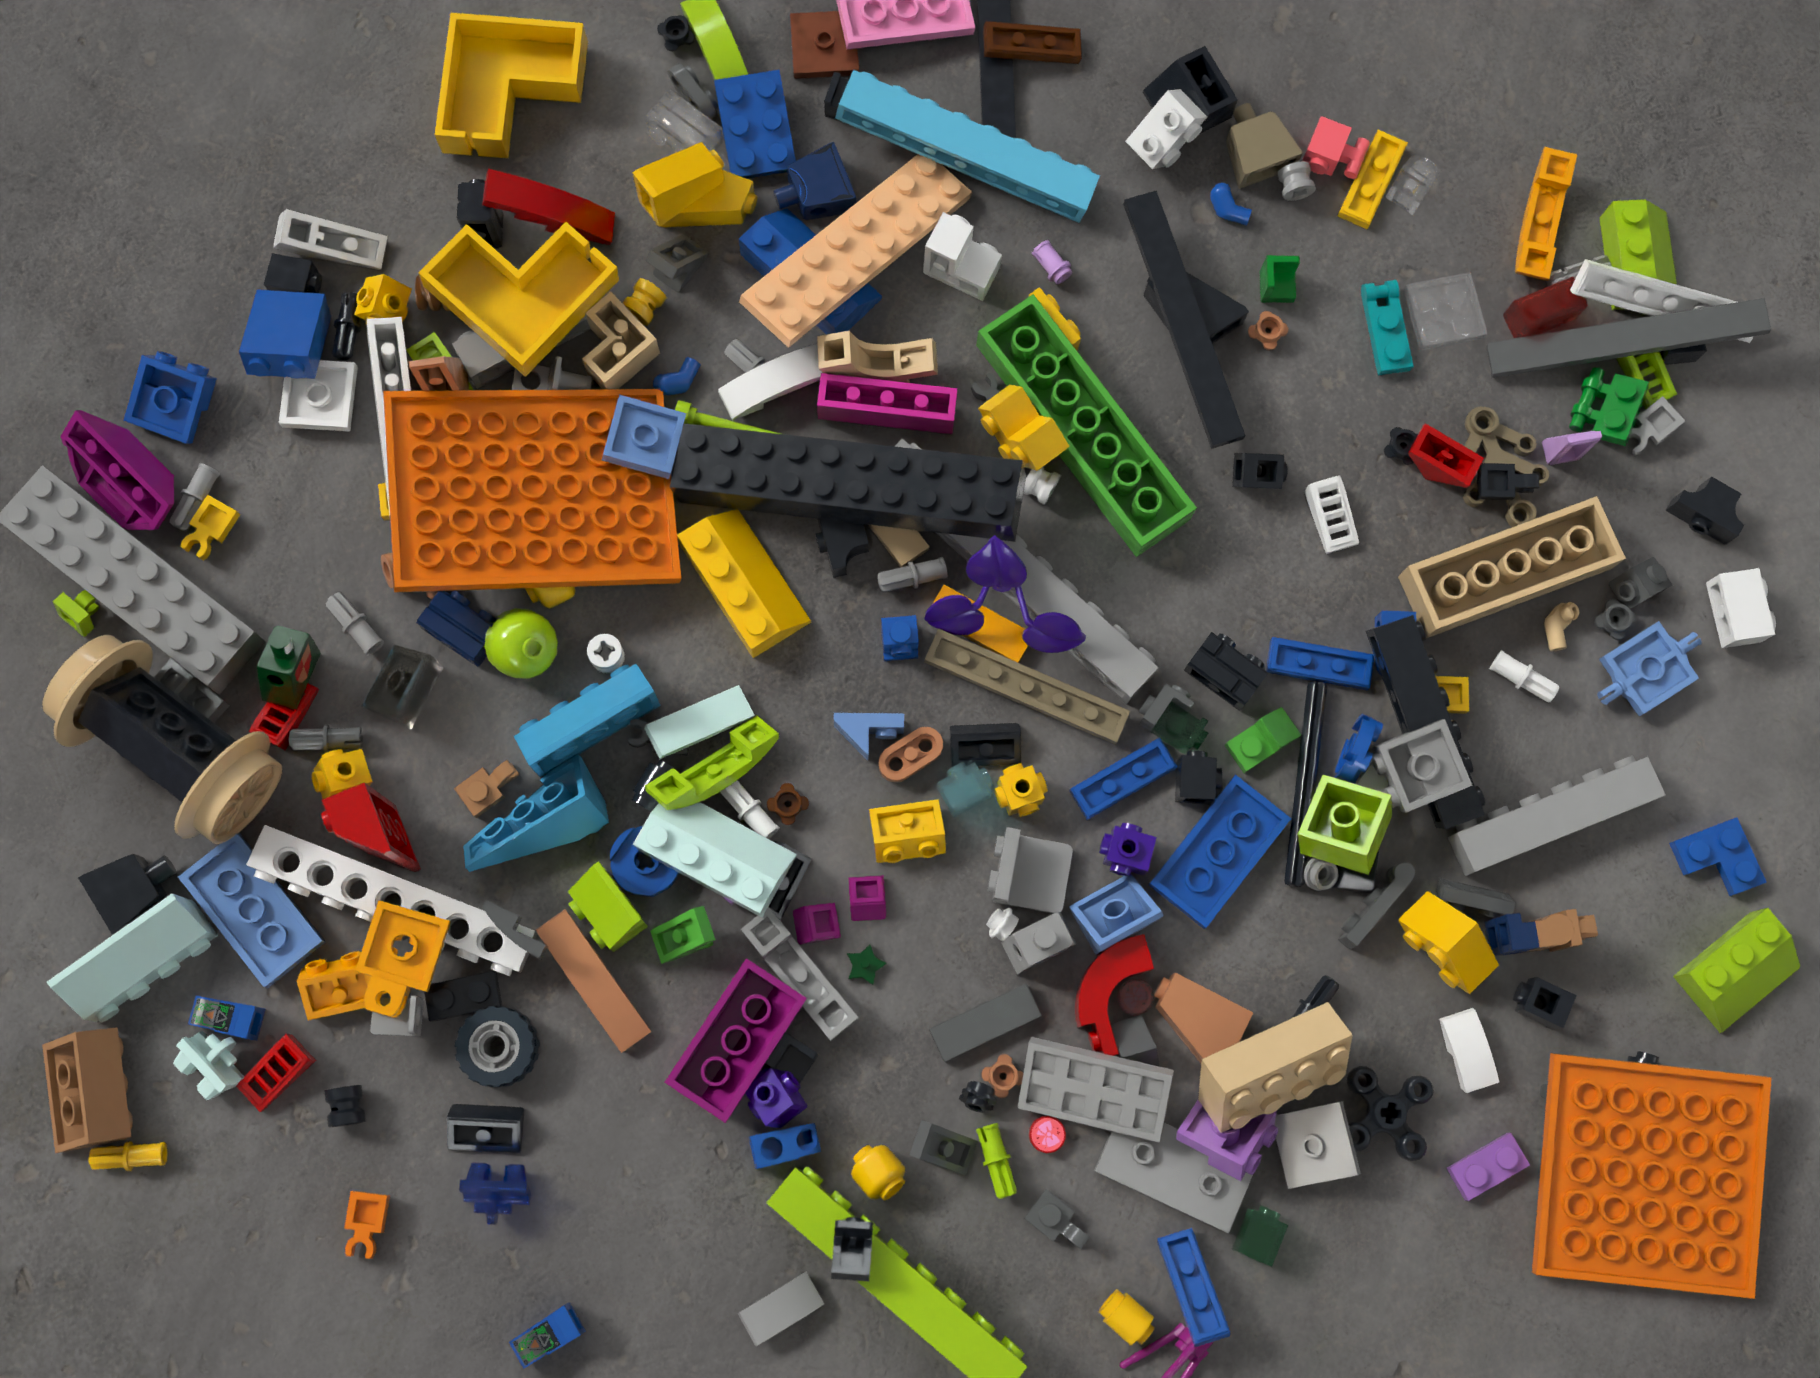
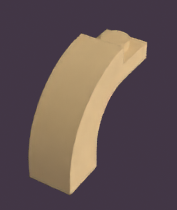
[817,331,938,383]

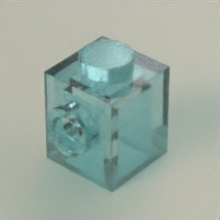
[937,762,994,818]

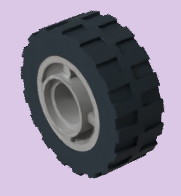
[454,1006,540,1088]

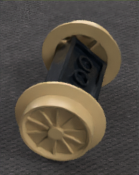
[43,635,282,844]

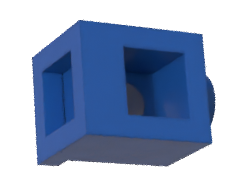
[881,615,919,661]

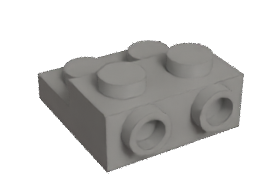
[1371,719,1472,812]

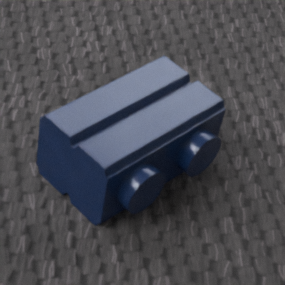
[416,590,497,667]

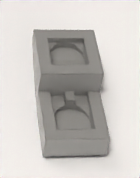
[737,1272,824,1346]

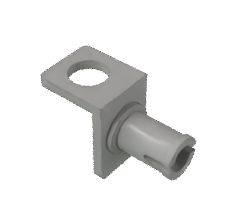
[511,356,592,390]
[370,996,424,1036]

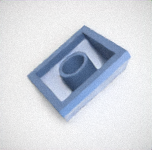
[1069,874,1163,955]

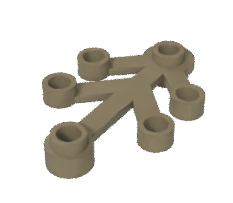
[1463,407,1549,527]

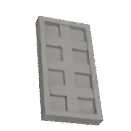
[1018,1037,1174,1143]

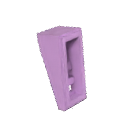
[1542,431,1602,465]

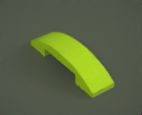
[680,0,748,80]
[645,715,779,810]

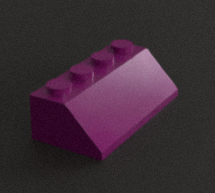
[664,958,807,1123]

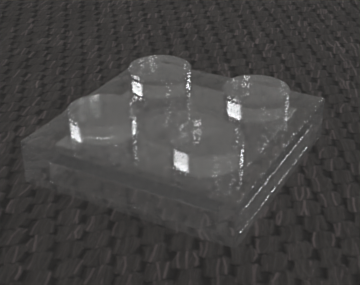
[1403,272,1488,351]

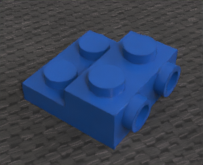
[123,351,217,444]

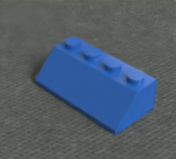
[739,208,882,335]

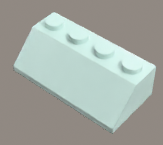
[633,802,797,917]
[47,893,218,1022]

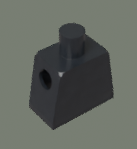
[78,854,177,935]

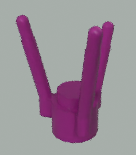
[1120,1322,1214,1378]

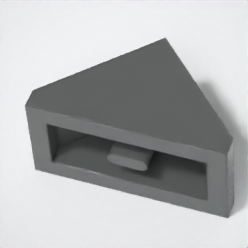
[1110,1015,1160,1067]

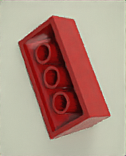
[321,782,421,872]

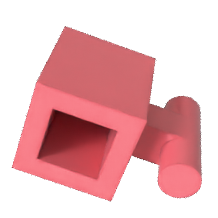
[1302,116,1370,179]

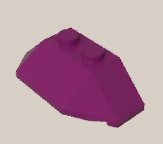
[60,410,174,530]

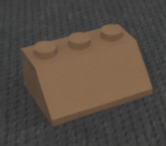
[42,1027,133,1154]

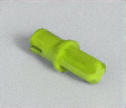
[976,1123,1017,1199]

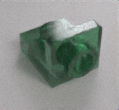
[1151,702,1209,755]

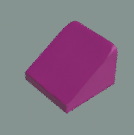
[848,875,886,921]
[793,903,841,945]

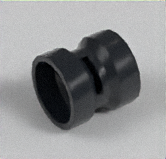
[324,1085,366,1128]

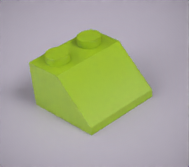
[568,861,648,952]

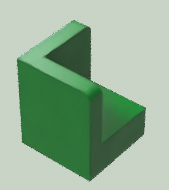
[1260,255,1300,303]

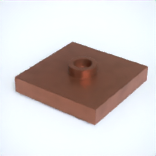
[790,11,859,79]

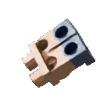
[1485,909,1598,956]

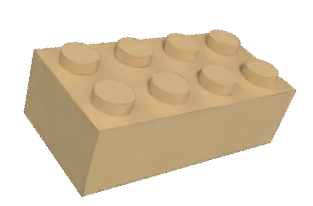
[1198,1002,1353,1133]

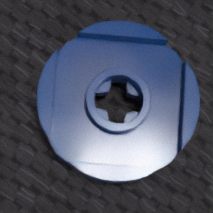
[1334,713,1383,784]
[610,826,679,897]

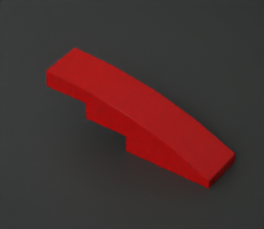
[482,169,615,245]

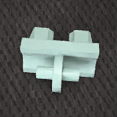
[173,1031,244,1100]

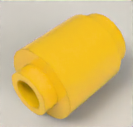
[1098,1289,1155,1345]

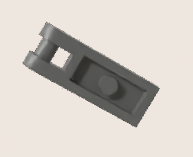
[1339,862,1415,949]

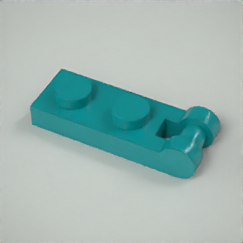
[1361,280,1414,375]

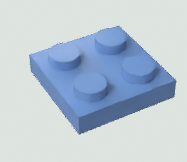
[602,394,686,479]

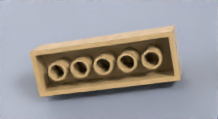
[1398,496,1626,638]

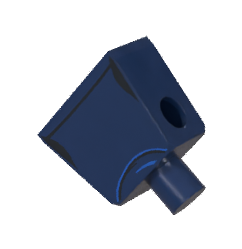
[773,142,856,220]

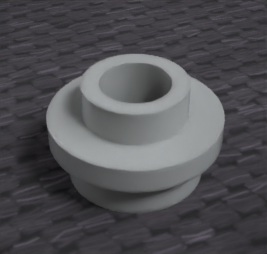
[1304,858,1338,891]

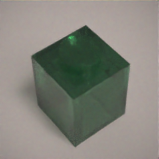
[1232,1205,1288,1267]

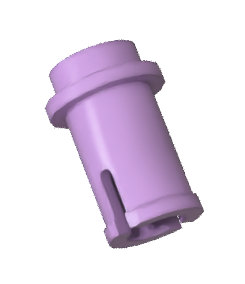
[1032,240,1072,284]

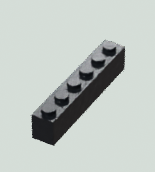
[1366,615,1485,829]

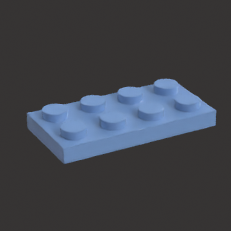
[178,833,325,988]

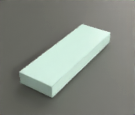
[644,685,755,759]

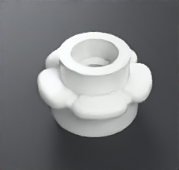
[987,908,1019,941]

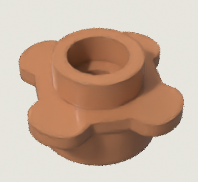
[1248,311,1288,350]
[981,1054,1023,1098]

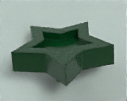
[847,944,887,985]

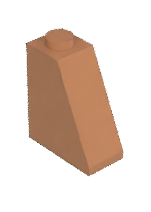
[1154,973,1253,1064]

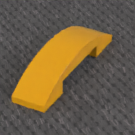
[1515,147,1577,281]

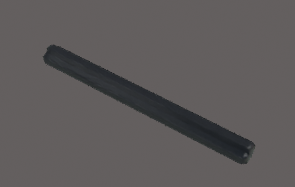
[1284,682,1327,887]

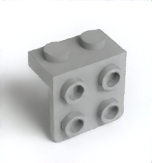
[987,827,1073,914]

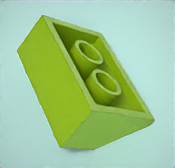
[1600,199,1677,310]
[1673,908,1800,1033]

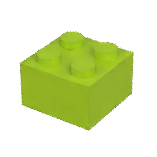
[1298,775,1393,875]

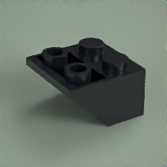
[1143,46,1238,134]

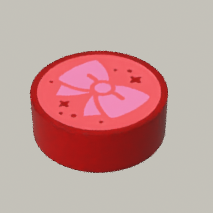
[1028,1116,1066,1153]

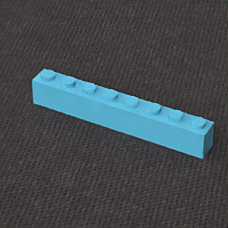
[835,70,1100,223]

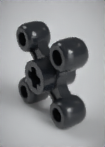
[1347,1066,1434,1161]

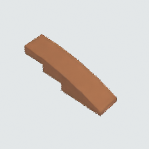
[536,909,651,1053]

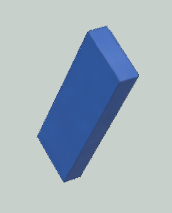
[1266,637,1374,690]
[1069,737,1178,820]
[1157,1228,1230,1347]

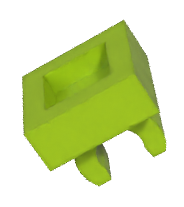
[52,590,99,637]

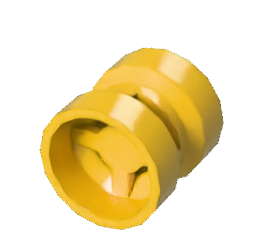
[622,278,667,326]

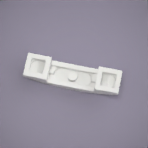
[718,344,823,421]

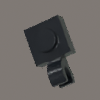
[1477,463,1539,500]

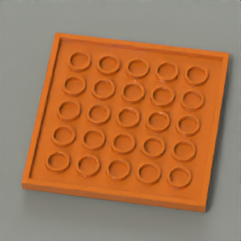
[1532,1053,1772,1299]

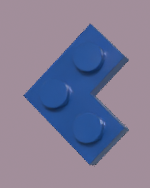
[1669,817,1766,896]

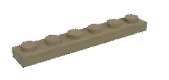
[924,629,1130,745]

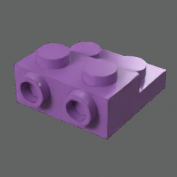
[1176,1100,1278,1181]

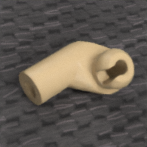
[1544,602,1579,651]

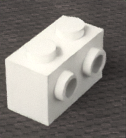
[1126,89,1207,169]
[1706,568,1776,648]

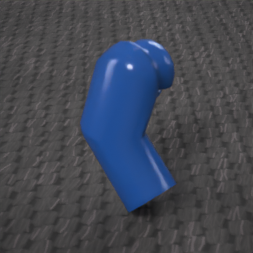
[1210,183,1252,226]
[653,357,701,396]

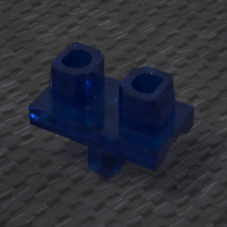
[459,1163,531,1225]

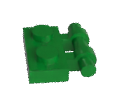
[1569,367,1649,446]

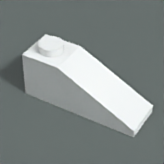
[273,209,388,270]

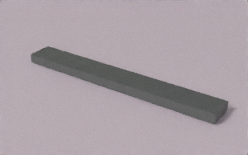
[1486,298,1771,378]

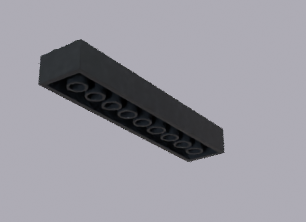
[670,424,1026,542]

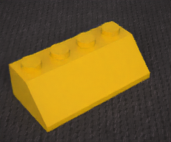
[677,509,811,658]

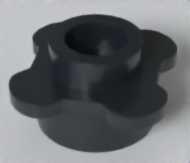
[657,15,695,51]
[1384,427,1418,465]
[959,1081,997,1113]

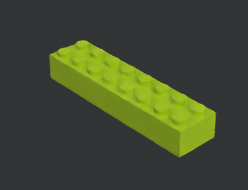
[766,1166,1027,1378]

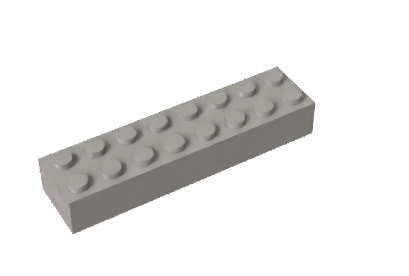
[0,465,265,695]

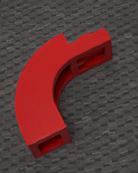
[1075,934,1154,1056]

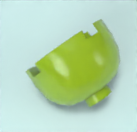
[484,608,558,679]

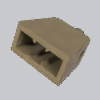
[1226,103,1302,189]

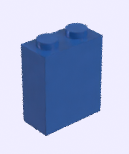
[239,290,331,379]

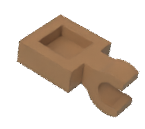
[454,760,519,818]

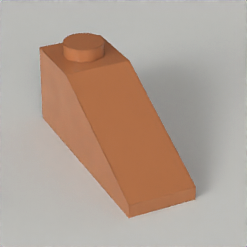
[409,356,469,391]

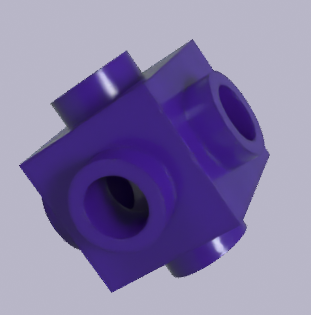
[1099,823,1157,877]
[746,1068,808,1129]

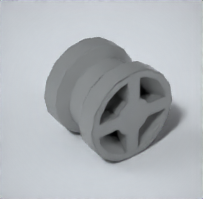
[1277,161,1316,201]

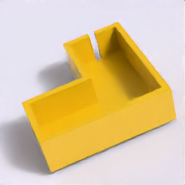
[435,12,588,158]
[418,222,619,377]

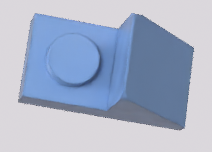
[834,713,904,760]

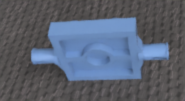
[1597,621,1702,716]

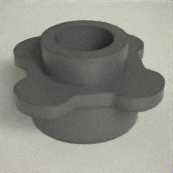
[1594,599,1636,640]

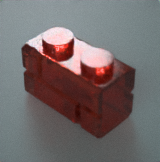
[1503,277,1588,338]

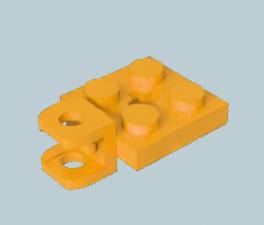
[355,900,451,1018]

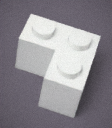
[923,212,1002,301]

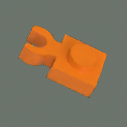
[344,1191,390,1259]

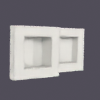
[1439,1008,1500,1093]

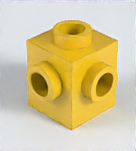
[354,274,412,325]
[311,749,373,799]
[994,763,1048,817]

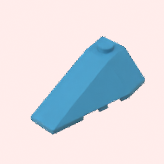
[463,755,609,872]

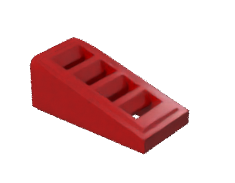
[248,682,320,751]
[236,1033,316,1112]

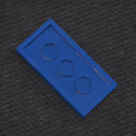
[1148,775,1291,929]

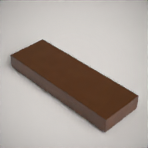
[983,21,1082,64]

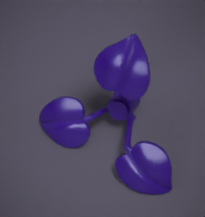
[924,535,1086,653]

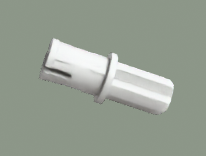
[1489,650,1559,702]
[720,780,780,839]

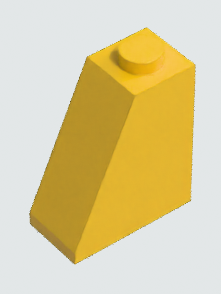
[632,142,725,227]
[655,170,758,227]

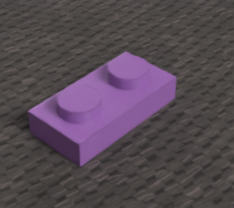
[1446,1133,1530,1201]

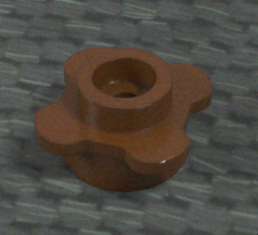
[767,783,809,825]

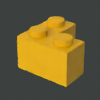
[978,385,1070,471]
[1398,891,1499,994]

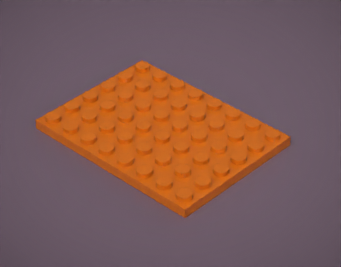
[383,389,681,592]

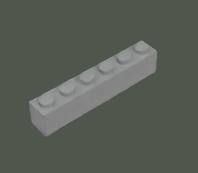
[1448,755,1666,876]

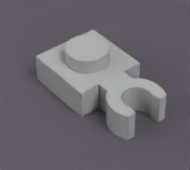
[1629,396,1686,456]

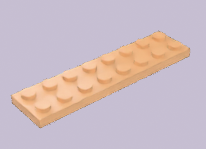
[739,154,972,348]

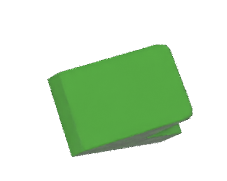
[1224,707,1302,774]
[650,906,715,964]

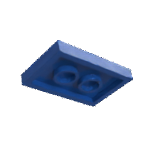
[714,70,796,179]

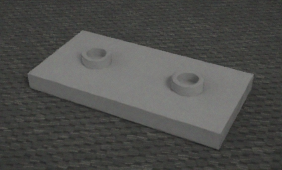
[1094,1123,1253,1233]

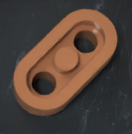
[879,727,943,782]

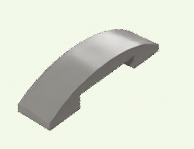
[741,907,859,1041]

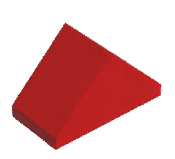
[1408,423,1484,488]

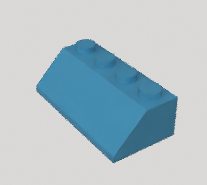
[514,664,661,777]

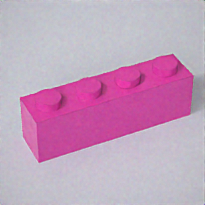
[817,373,958,434]

